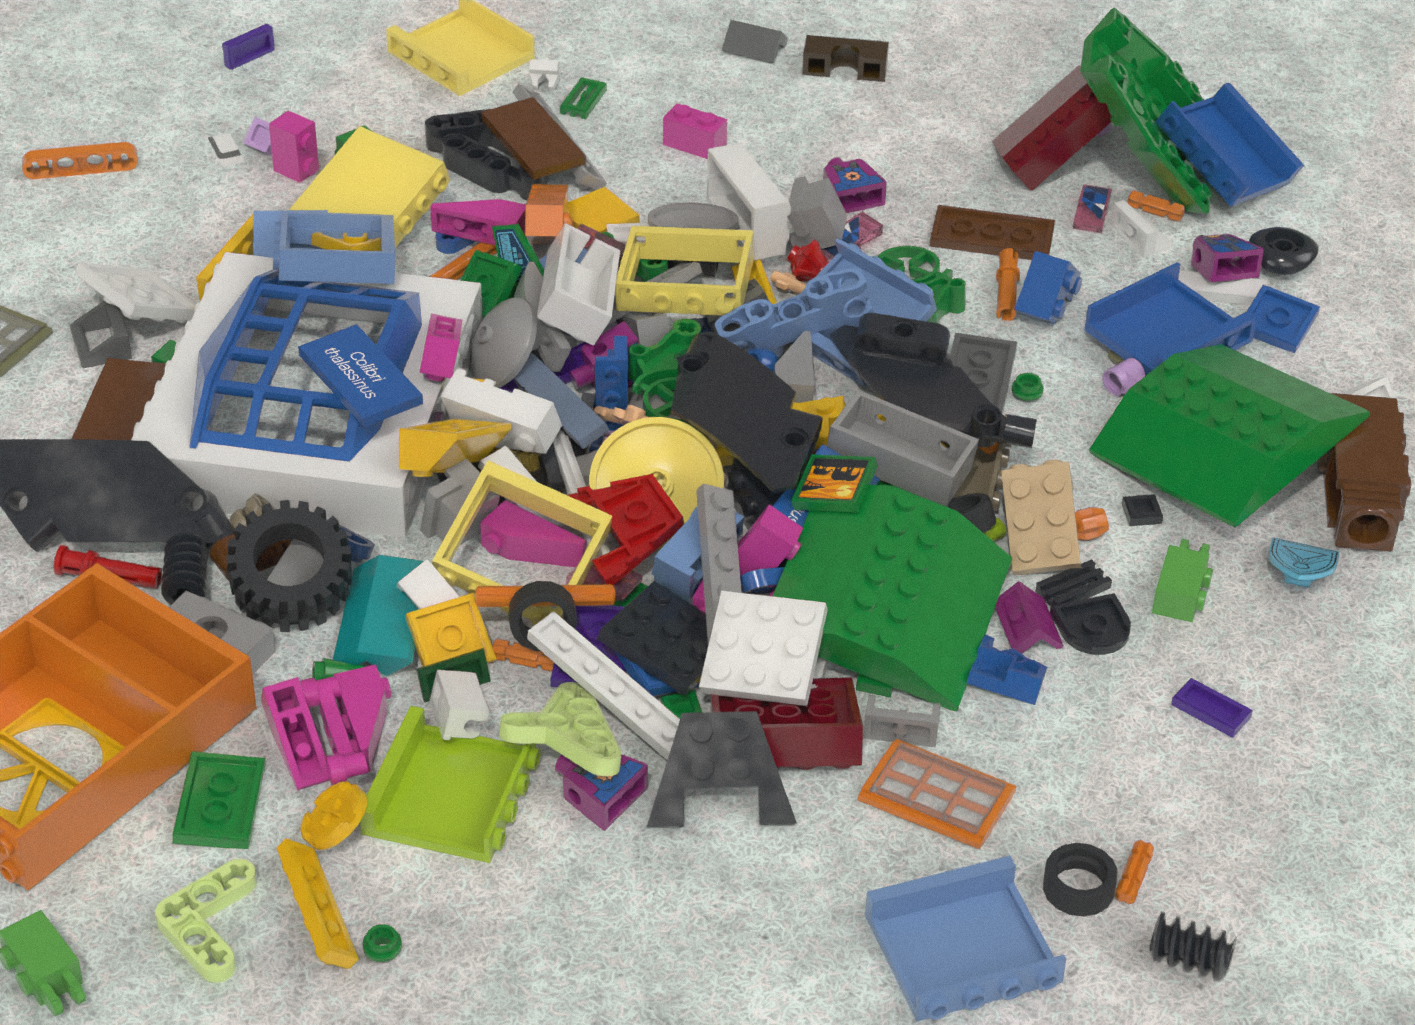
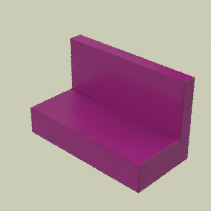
[995,581,1064,654]

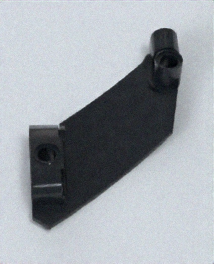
[829,313,1037,448]
[671,332,823,493]
[0,439,235,552]

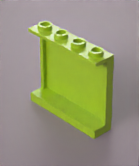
[360,706,541,863]

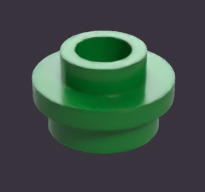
[1011,373,1044,401]
[362,924,402,962]

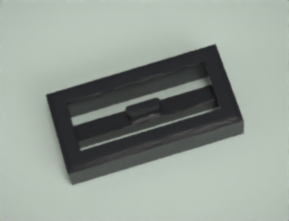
[1035,559,1112,606]

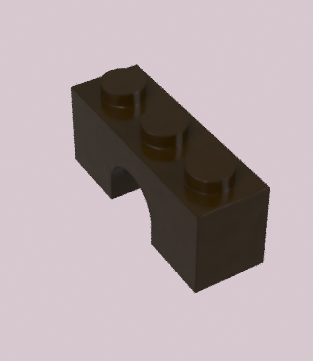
[802,35,889,82]

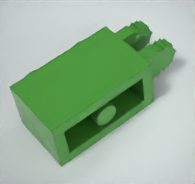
[1152,539,1213,623]
[0,910,86,1017]

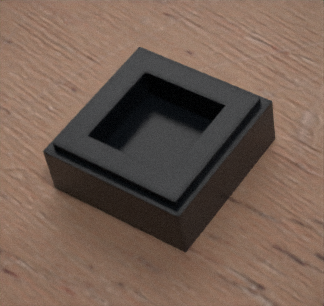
[1122,494,1163,526]

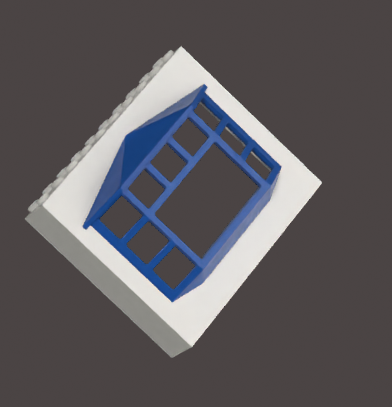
[131,252,482,538]

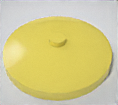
[589,417,724,549]

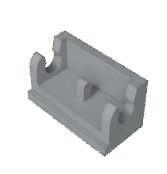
[863,695,941,747]

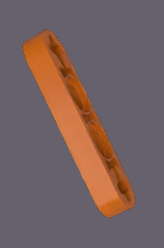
[22,142,138,180]

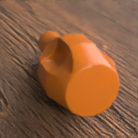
[1075,507,1109,541]

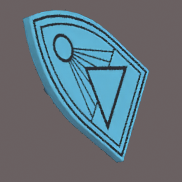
[1268,537,1340,588]

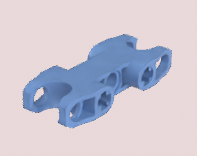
[714,268,873,357]

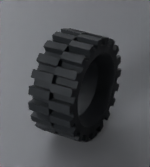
[226,500,352,632]

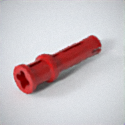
[54,545,162,589]

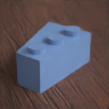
[652,506,744,604]

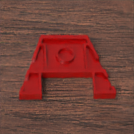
[559,474,684,585]

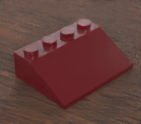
[992,65,1112,190]
[710,677,863,770]

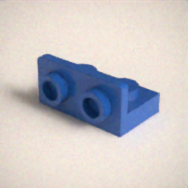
[595,336,628,410]

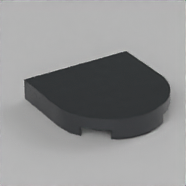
[1050,593,1131,655]

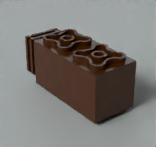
[1317,393,1411,552]

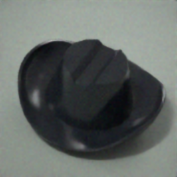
[1249,227,1319,275]

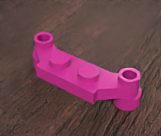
[299,676,368,785]

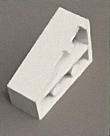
[440,368,562,454]

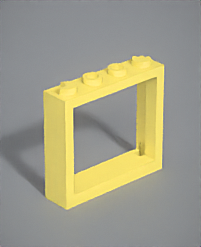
[615,226,754,315]
[432,460,612,625]

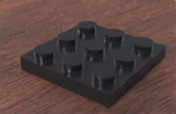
[597,581,708,696]

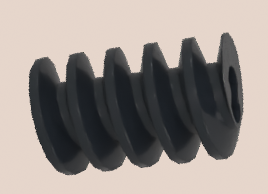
[161,532,208,605]
[1150,911,1237,981]

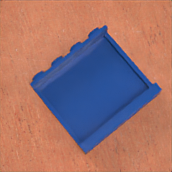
[1156,82,1305,207]
[1084,262,1257,375]

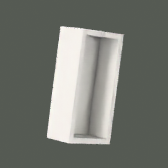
[706,143,791,260]
[537,223,620,346]

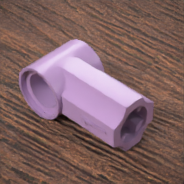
[1102,358,1145,396]

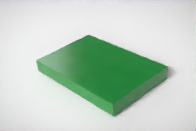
[172,751,266,849]

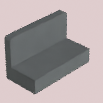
[722,19,788,63]

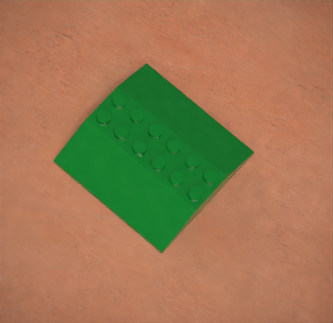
[1089,344,1370,528]
[772,485,1012,712]

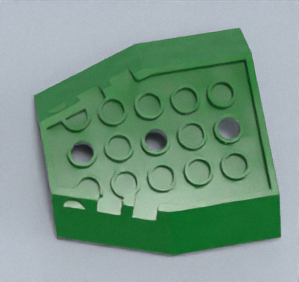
[1080,7,1212,214]

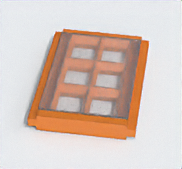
[858,739,1017,850]

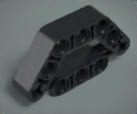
[425,109,549,201]

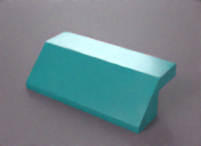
[332,555,424,676]

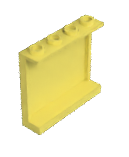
[386,0,535,96]
[289,126,450,249]

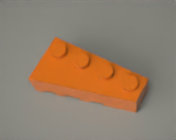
[525,184,573,244]

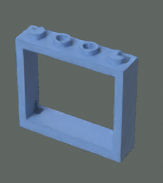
[273,211,395,284]

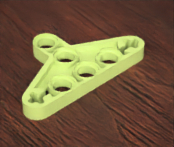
[499,682,621,776]

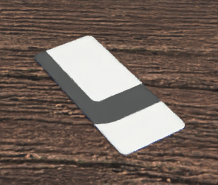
[208,133,245,167]

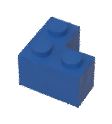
[1015,251,1082,325]

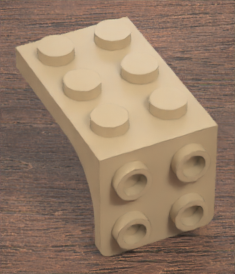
[1001,460,1082,575]

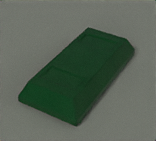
[416,648,491,703]

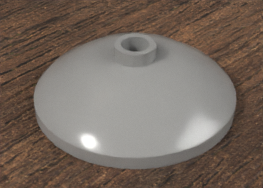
[648,202,738,230]
[470,297,537,388]

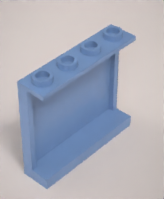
[791,238,937,387]
[865,856,1066,1022]

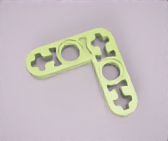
[155,859,257,983]

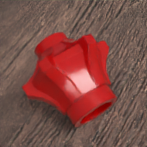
[786,239,829,281]

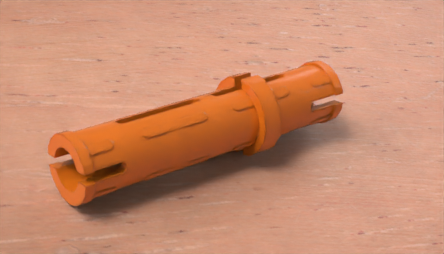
[996,248,1020,321]

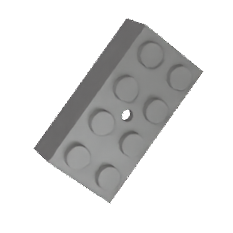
[827,390,979,507]

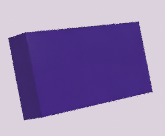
[222,23,275,70]
[1171,678,1253,738]

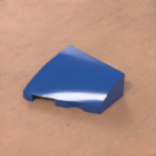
[967,635,1047,705]

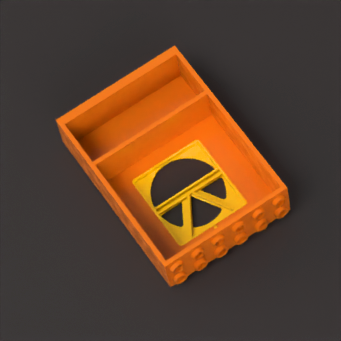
[0,563,257,891]

